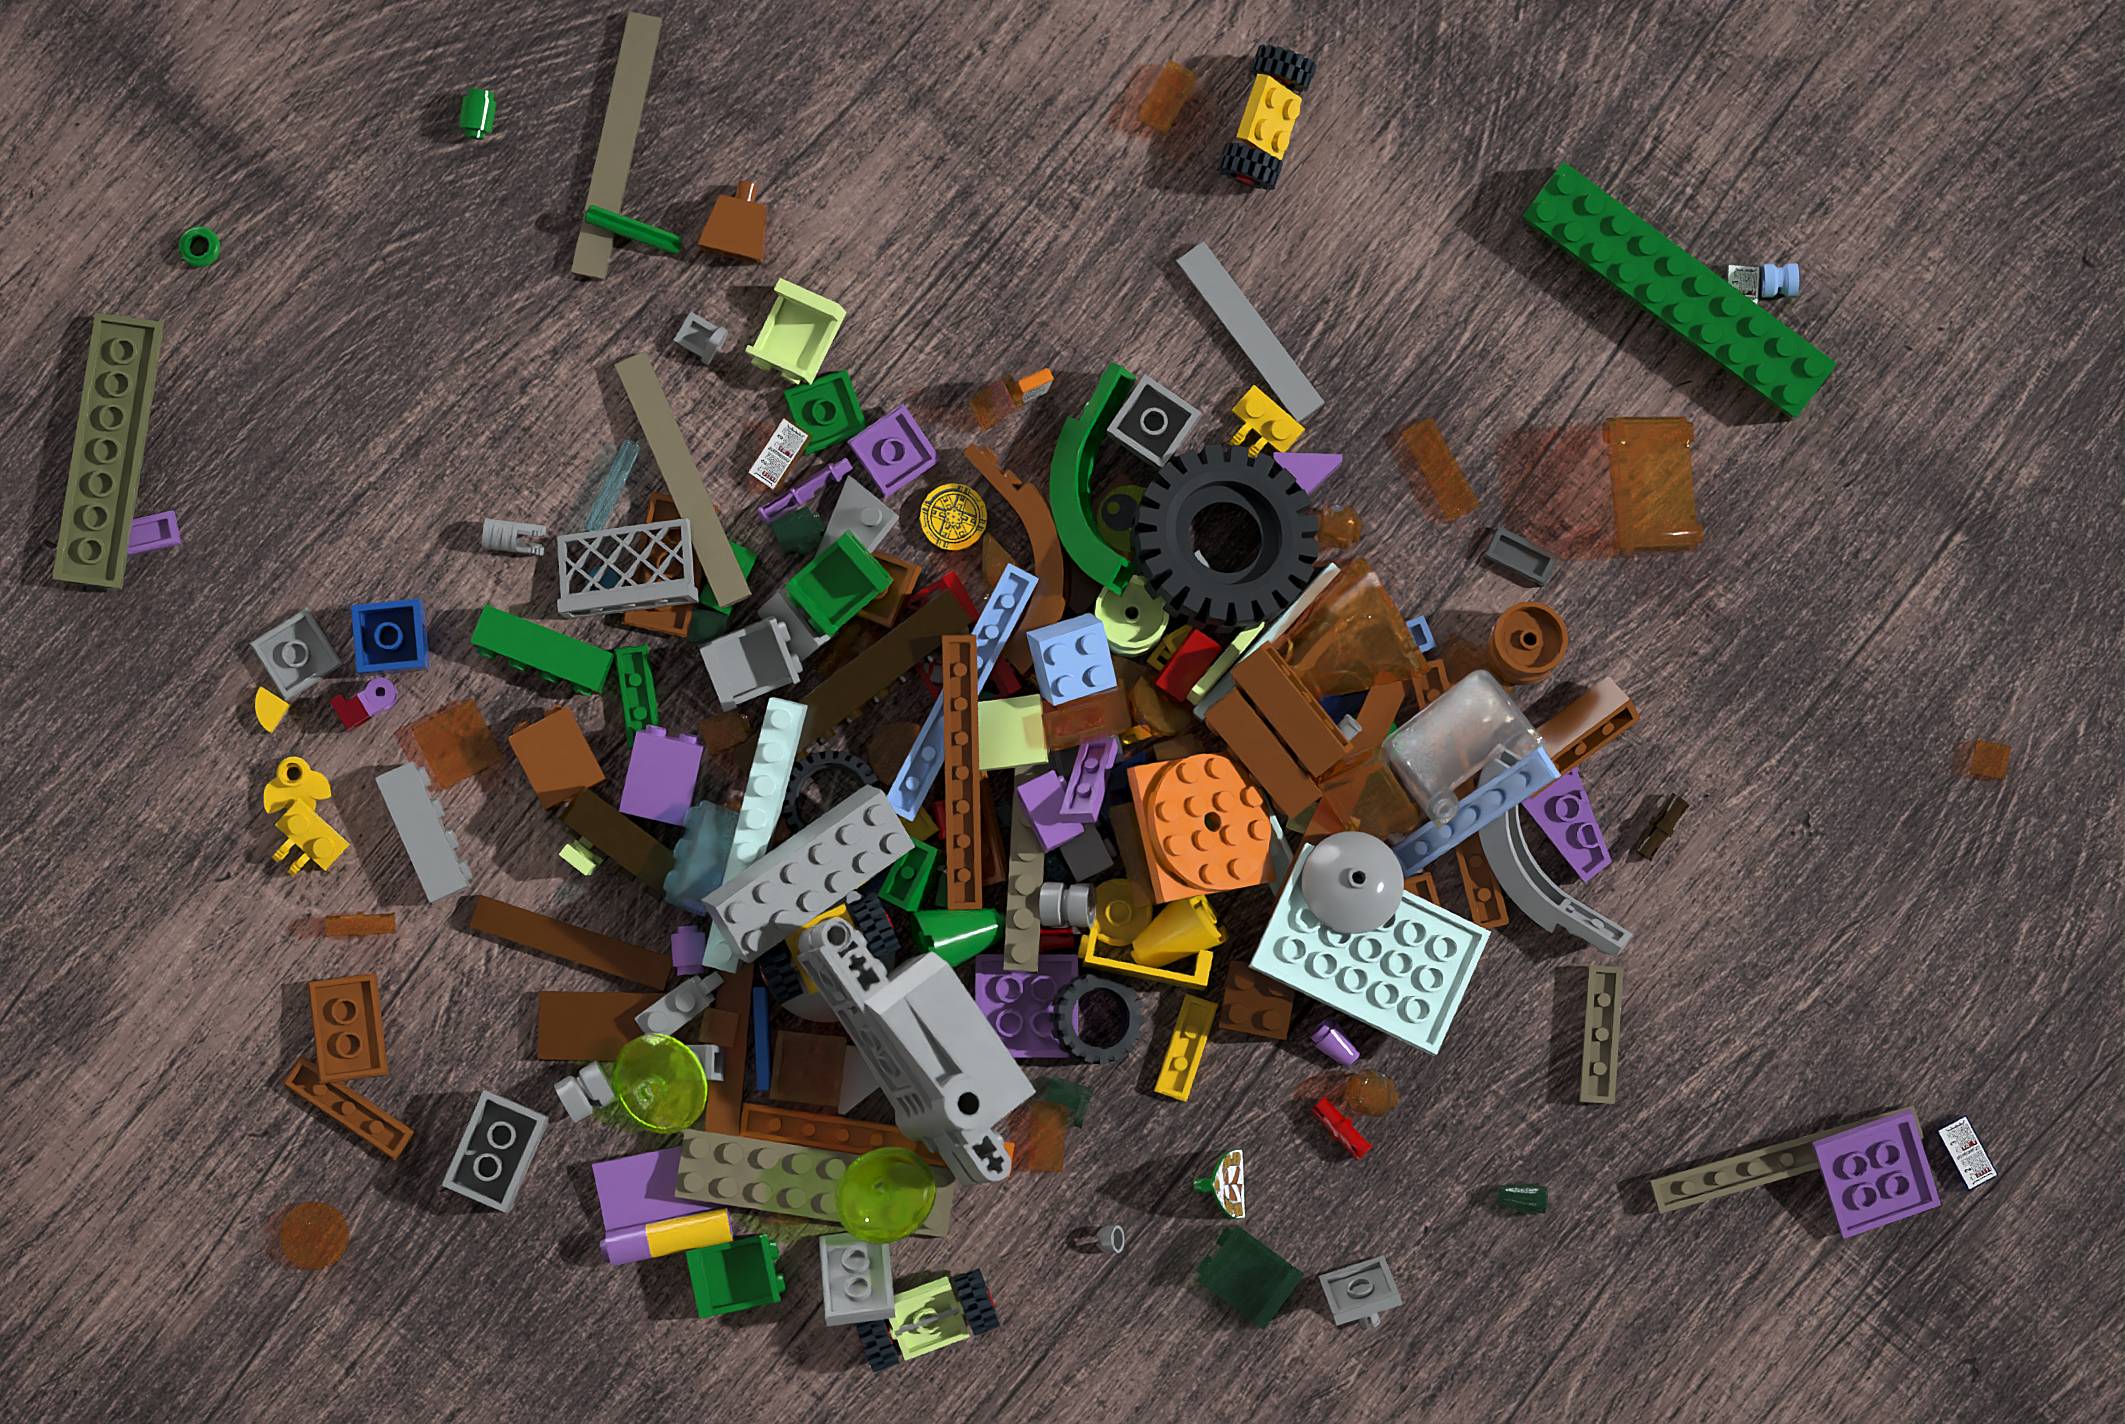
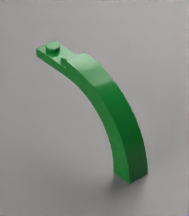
[1050,362,1137,597]

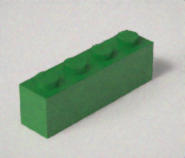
[470,604,615,697]

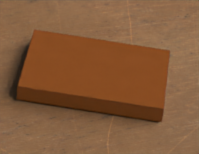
[307,973,389,1085]

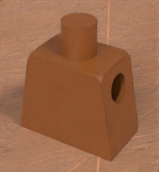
[698,180,767,265]

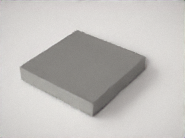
[249,608,344,702]

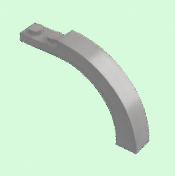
[1478,744,1633,958]

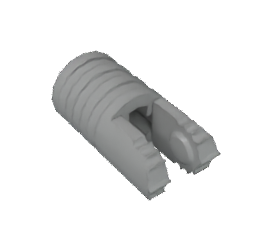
[482,518,546,556]

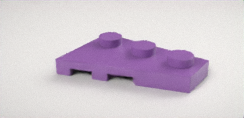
[1520,766,1612,883]

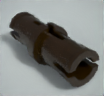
[1633,793,1690,861]

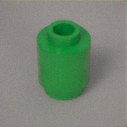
[458,88,497,140]

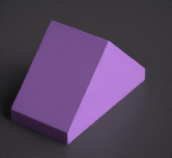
[1273,452,1342,495]

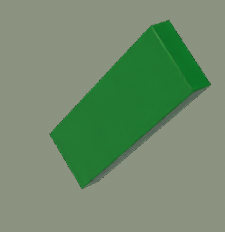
[614,644,660,750]

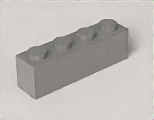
[375,761,473,904]

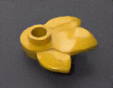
[264,757,331,814]

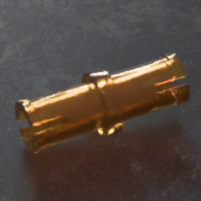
[325,911,396,939]

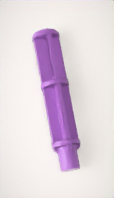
[758,458,853,525]

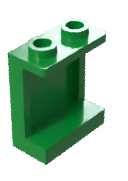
[785,529,894,637]
[685,1233,787,1319]

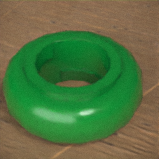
[179,226,220,268]

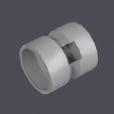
[1039,882,1097,928]
[554,1061,618,1123]

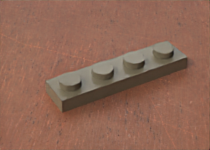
[1579,964,1624,1104]

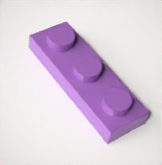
[1060,738,1118,823]

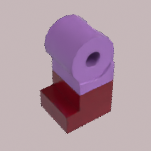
[329,677,398,732]

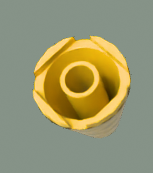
[1131,895,1229,969]

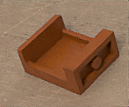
[507,704,608,812]

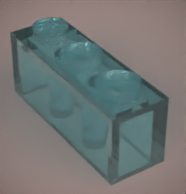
[664,800,740,915]

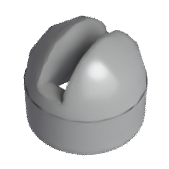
[1096,1225,1124,1253]

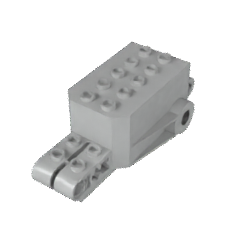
[796,918,1036,1186]

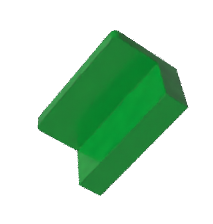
[877,835,947,914]

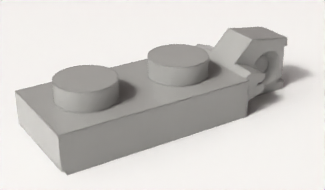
[634,970,725,1046]

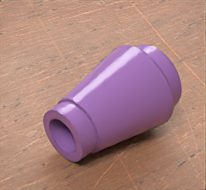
[1309,1018,1360,1068]

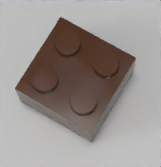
[1217,960,1295,1041]

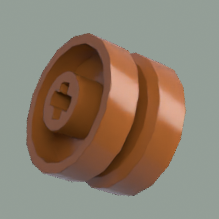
[1486,601,1568,686]

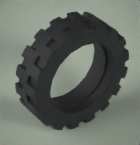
[1049,973,1144,1064]

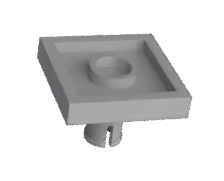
[1319,1255,1403,1329]

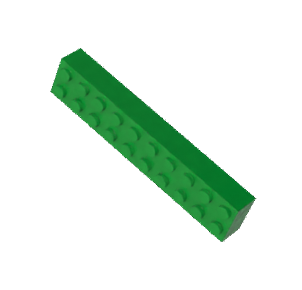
[1521,161,1837,421]

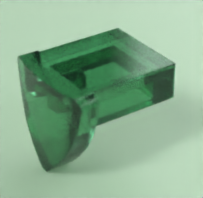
[1045,1076,1093,1129]

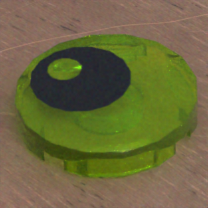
[1097,485,1147,553]

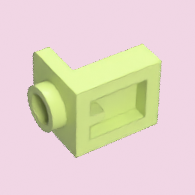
[559,836,604,876]

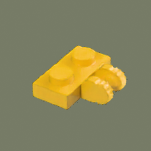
[1229,385,1305,458]
[272,798,350,877]

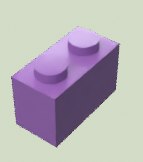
[1014,770,1086,853]

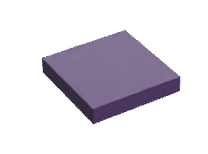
[847,404,941,498]

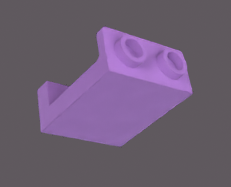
[619,725,707,827]

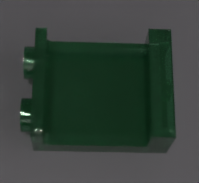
[1195,1225,1304,1330]

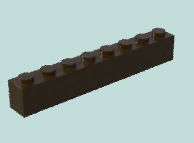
[730,589,976,779]

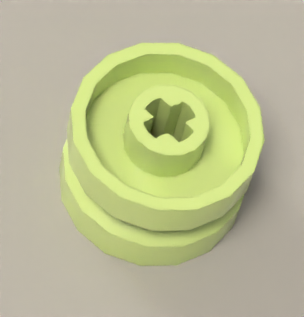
[1093,575,1169,658]

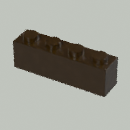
[559,786,696,903]

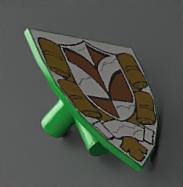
[1194,1149,1245,1219]

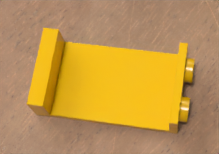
[1077,928,1213,991]

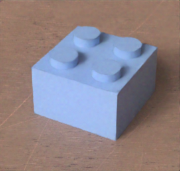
[1026,613,1117,706]

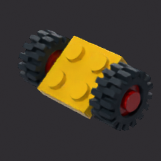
[1217,44,1316,190]
[757,892,901,1005]

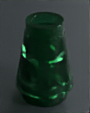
[1498,1182,1548,1217]

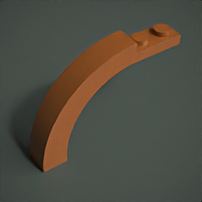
[963,444,1072,676]

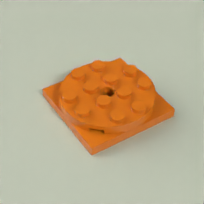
[1127,751,1276,904]

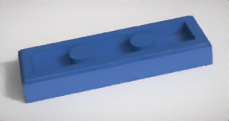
[753,987,773,1091]

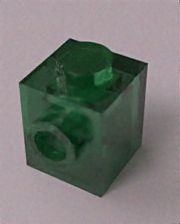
[770,506,825,557]

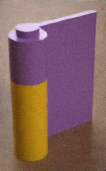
[592,1145,734,1266]

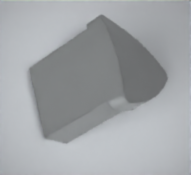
[673,312,728,365]

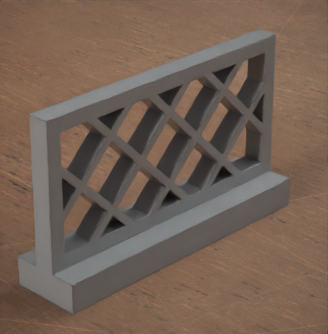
[557,518,699,620]

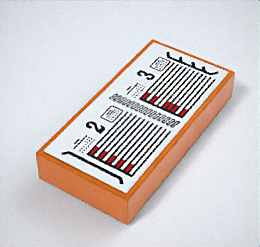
[1012,368,1054,406]

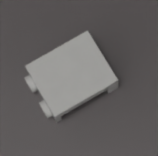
[697,615,803,712]

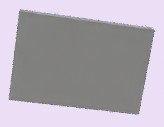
[819,1228,896,1326]

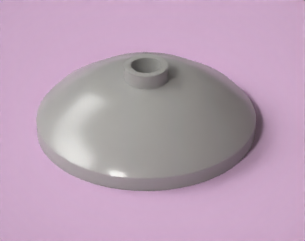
[1301,831,1404,934]

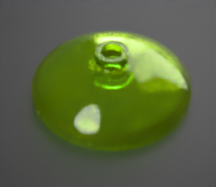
[612,1034,707,1134]
[835,1147,936,1244]

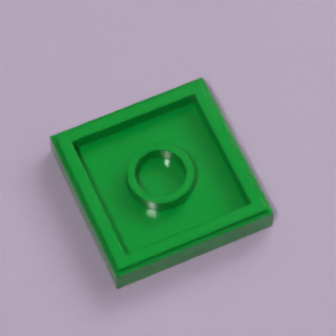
[782,369,867,456]

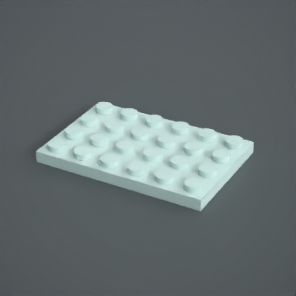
[1249,843,1491,1056]

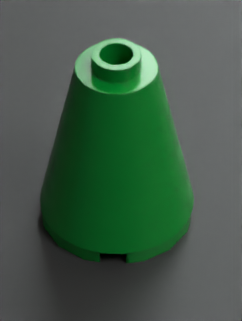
[909,908,1006,968]

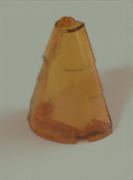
[1273,556,1431,702]

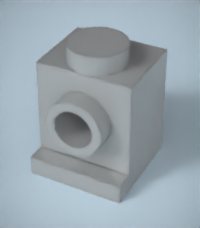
[669,1045,725,1081]

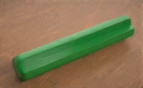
[585,205,683,255]

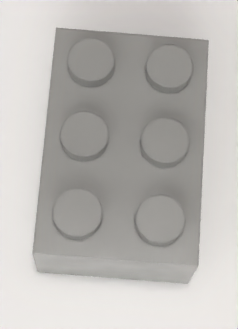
[442,1090,551,1213]

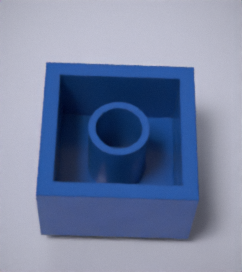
[351,598,430,677]

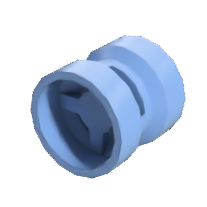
[1761,263,1799,298]

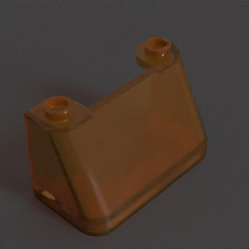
[1602,416,1704,559]

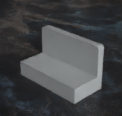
[758,587,839,663]

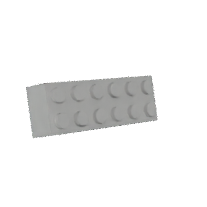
[701,784,915,963]

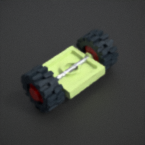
[855,1268,1001,1373]

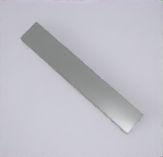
[1176,241,1325,423]

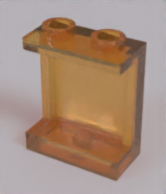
[1318,742,1421,842]

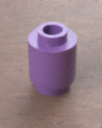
[671,926,706,975]

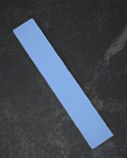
[1390,746,1560,878]

